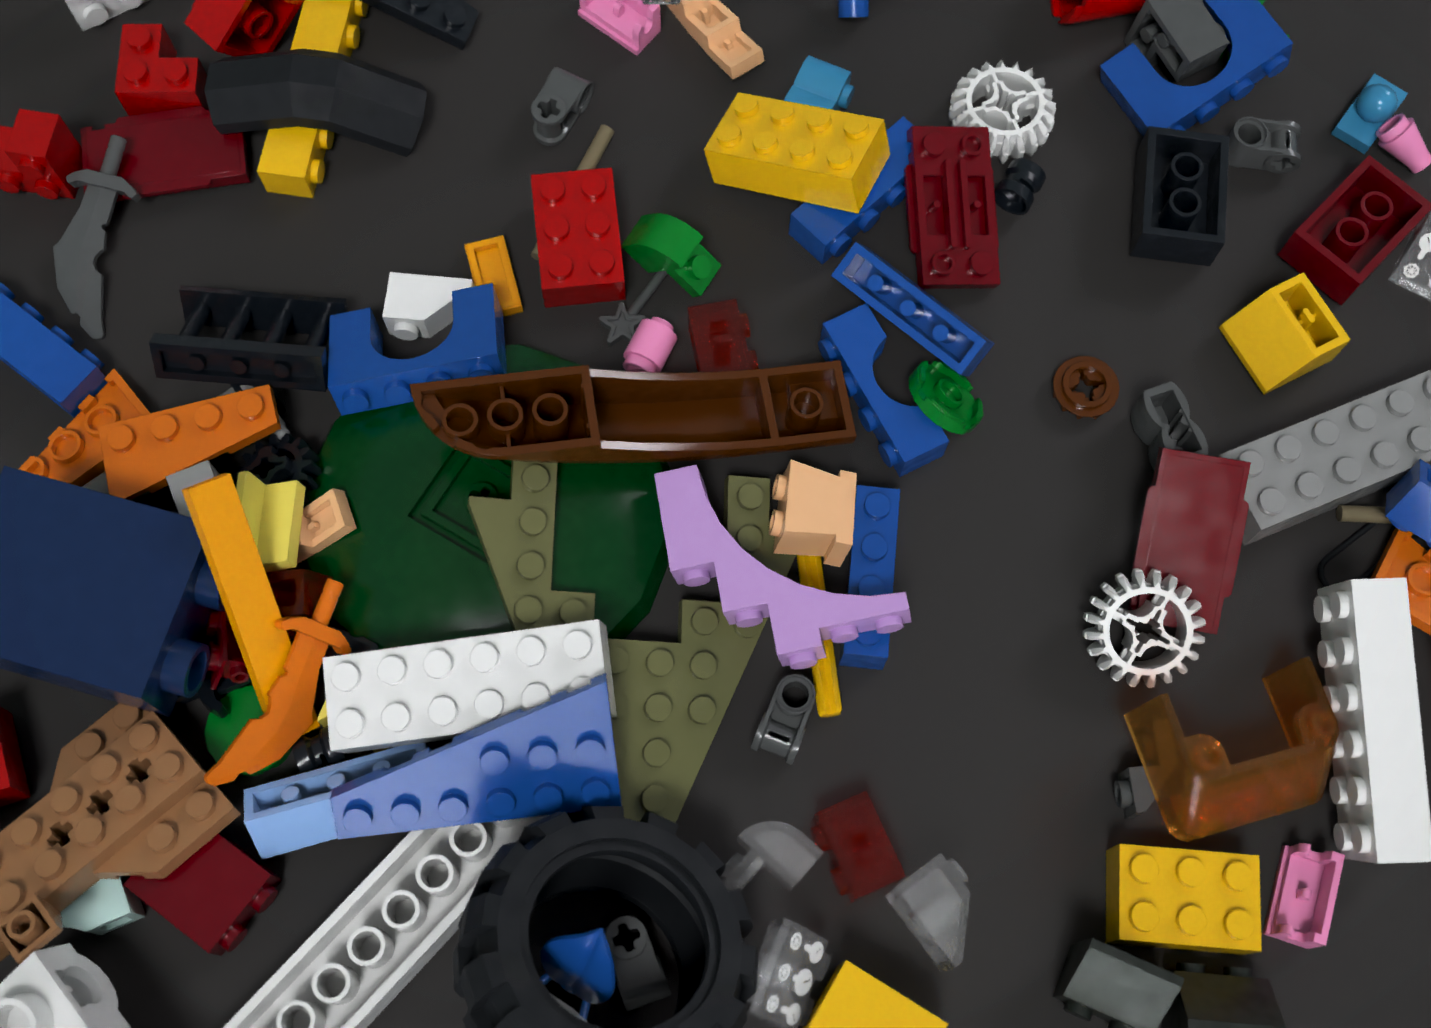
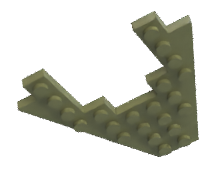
[467,461,796,823]

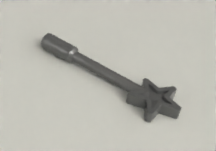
[599,271,668,347]

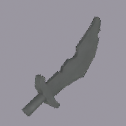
[53,135,141,340]

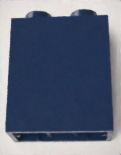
[0,466,225,717]

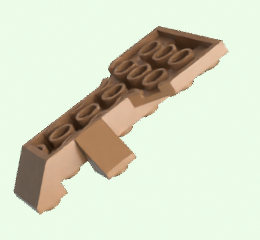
[0,703,241,964]

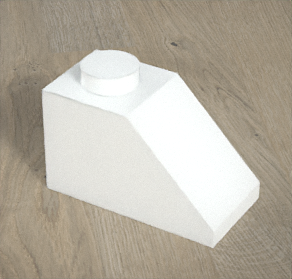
[382,272,474,340]

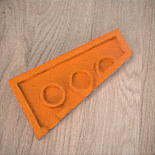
[19,368,150,487]

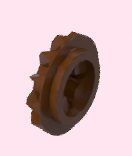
[1052,356,1120,420]

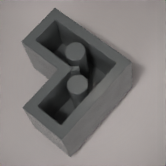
[1123,0,1229,82]

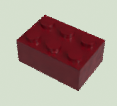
[1278,155,1431,306]

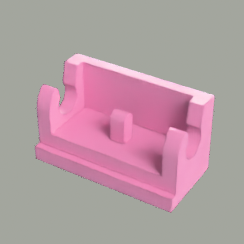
[578,0,661,56]
[1263,843,1345,949]

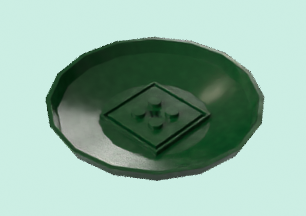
[300,344,671,650]

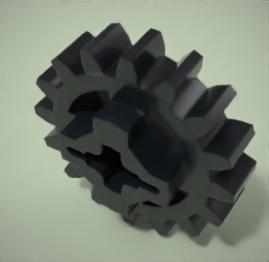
[233,433,322,504]

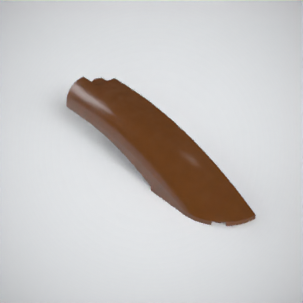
[410,360,857,463]

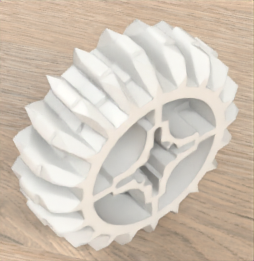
[948,59,1056,164]
[1082,568,1206,688]

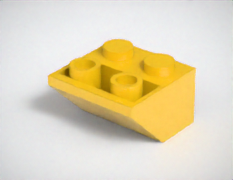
[1219,272,1351,395]

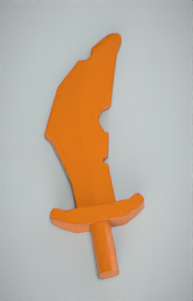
[204,578,351,786]

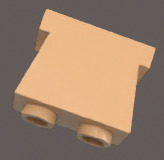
[768,459,857,567]

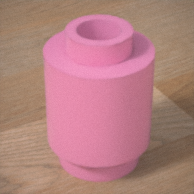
[623,317,678,373]

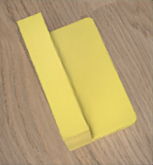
[236,471,306,572]

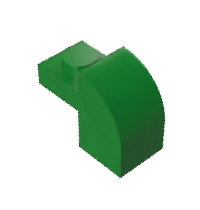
[621,213,722,297]

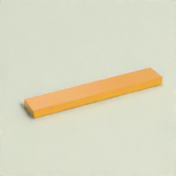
[182,473,320,735]

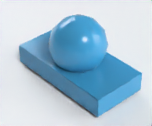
[1331,73,1408,155]

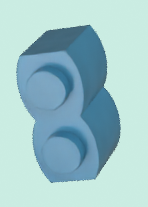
[783,55,855,111]

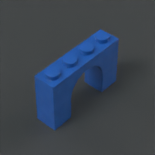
[1100,0,1293,137]
[328,283,507,416]

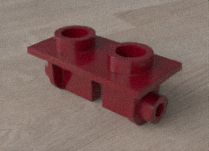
[203,609,249,690]

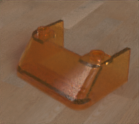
[1124,656,1339,842]

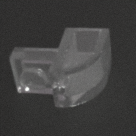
[722,821,824,892]

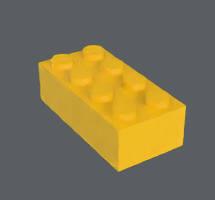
[704,92,890,214]

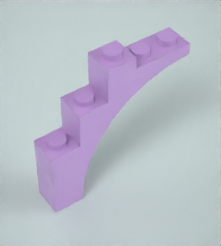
[654,464,912,669]

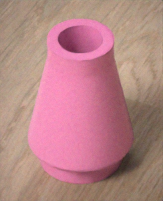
[1376,113,1431,174]

